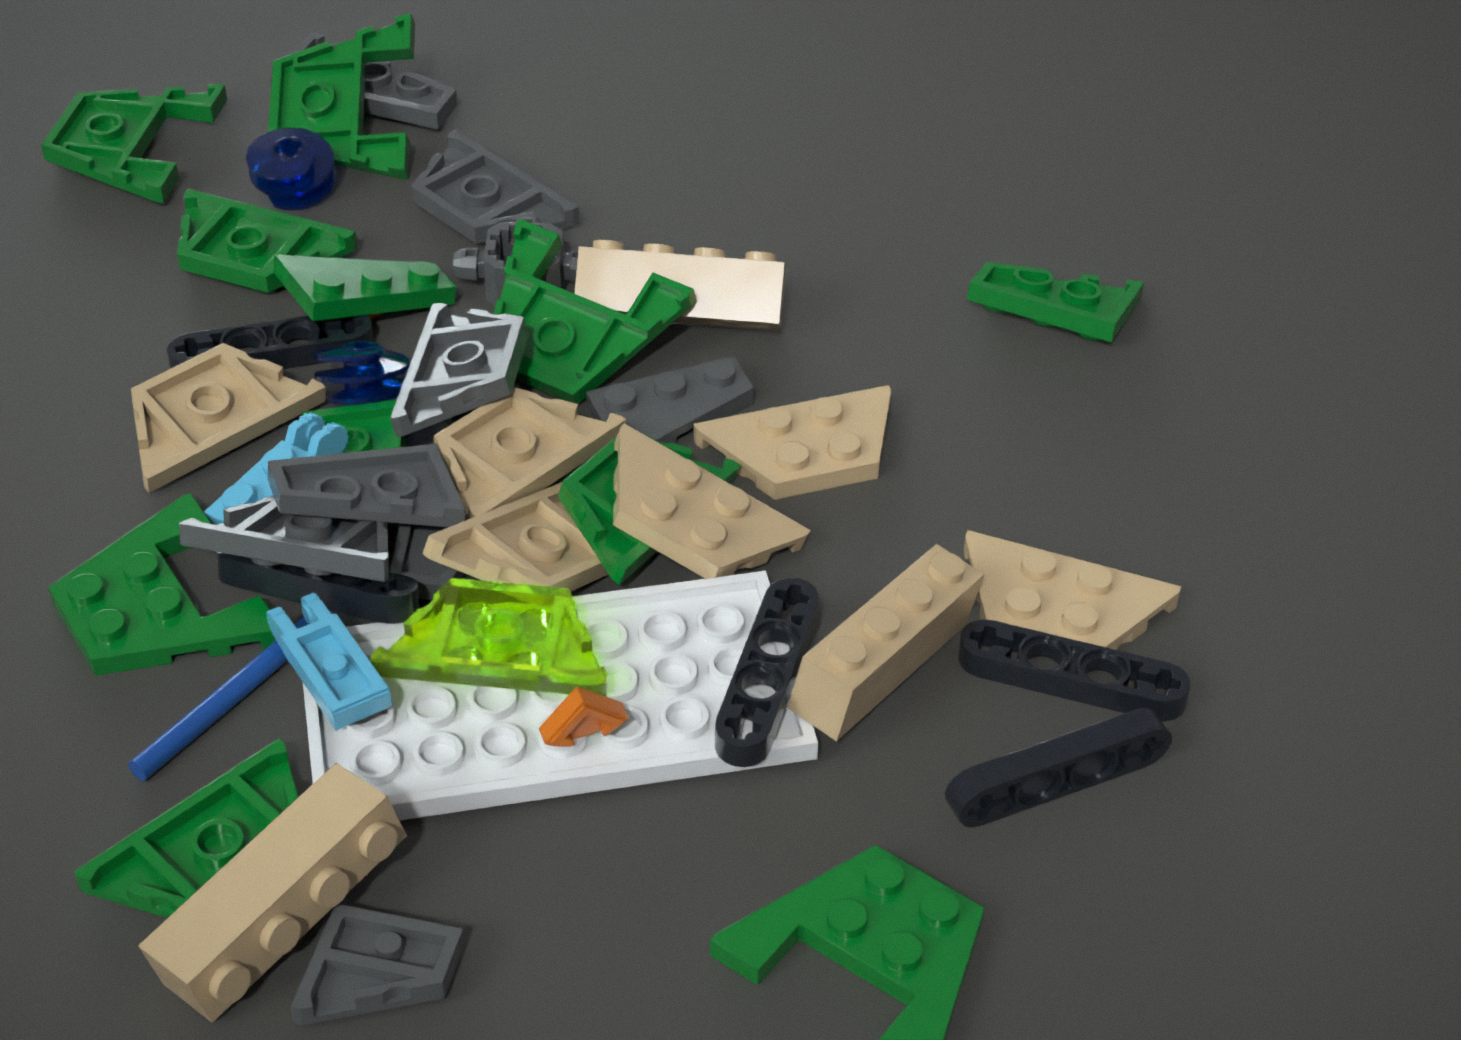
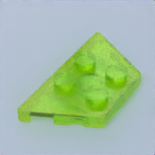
[370,578,608,697]

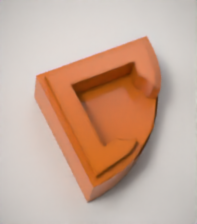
[538,686,629,747]

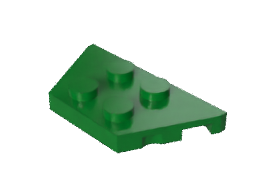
[177,189,357,293]
[558,435,741,585]
[74,738,298,918]

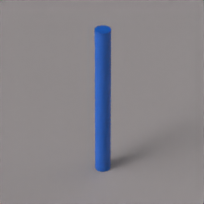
[128,617,309,781]

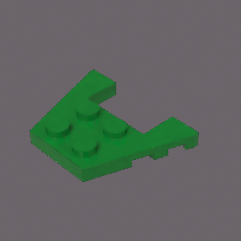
[267,13,415,179]
[41,84,227,203]
[493,218,696,404]
[48,493,275,676]
[710,845,984,1040]

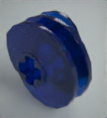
[246,127,336,211]
[313,341,410,405]

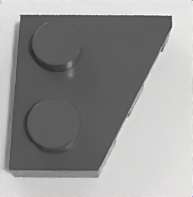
[290,904,465,1026]

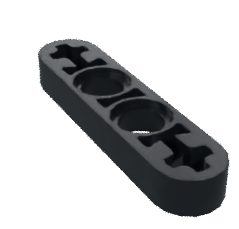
[167,315,374,369]
[217,552,419,623]
[715,578,819,767]
[958,619,1190,722]
[945,708,1172,828]

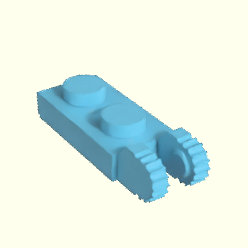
[204,412,349,525]
[266,593,392,731]

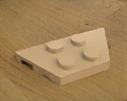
[131,343,326,493]
[694,385,891,500]
[434,387,626,520]
[613,423,811,579]
[423,482,608,605]
[963,530,1181,650]

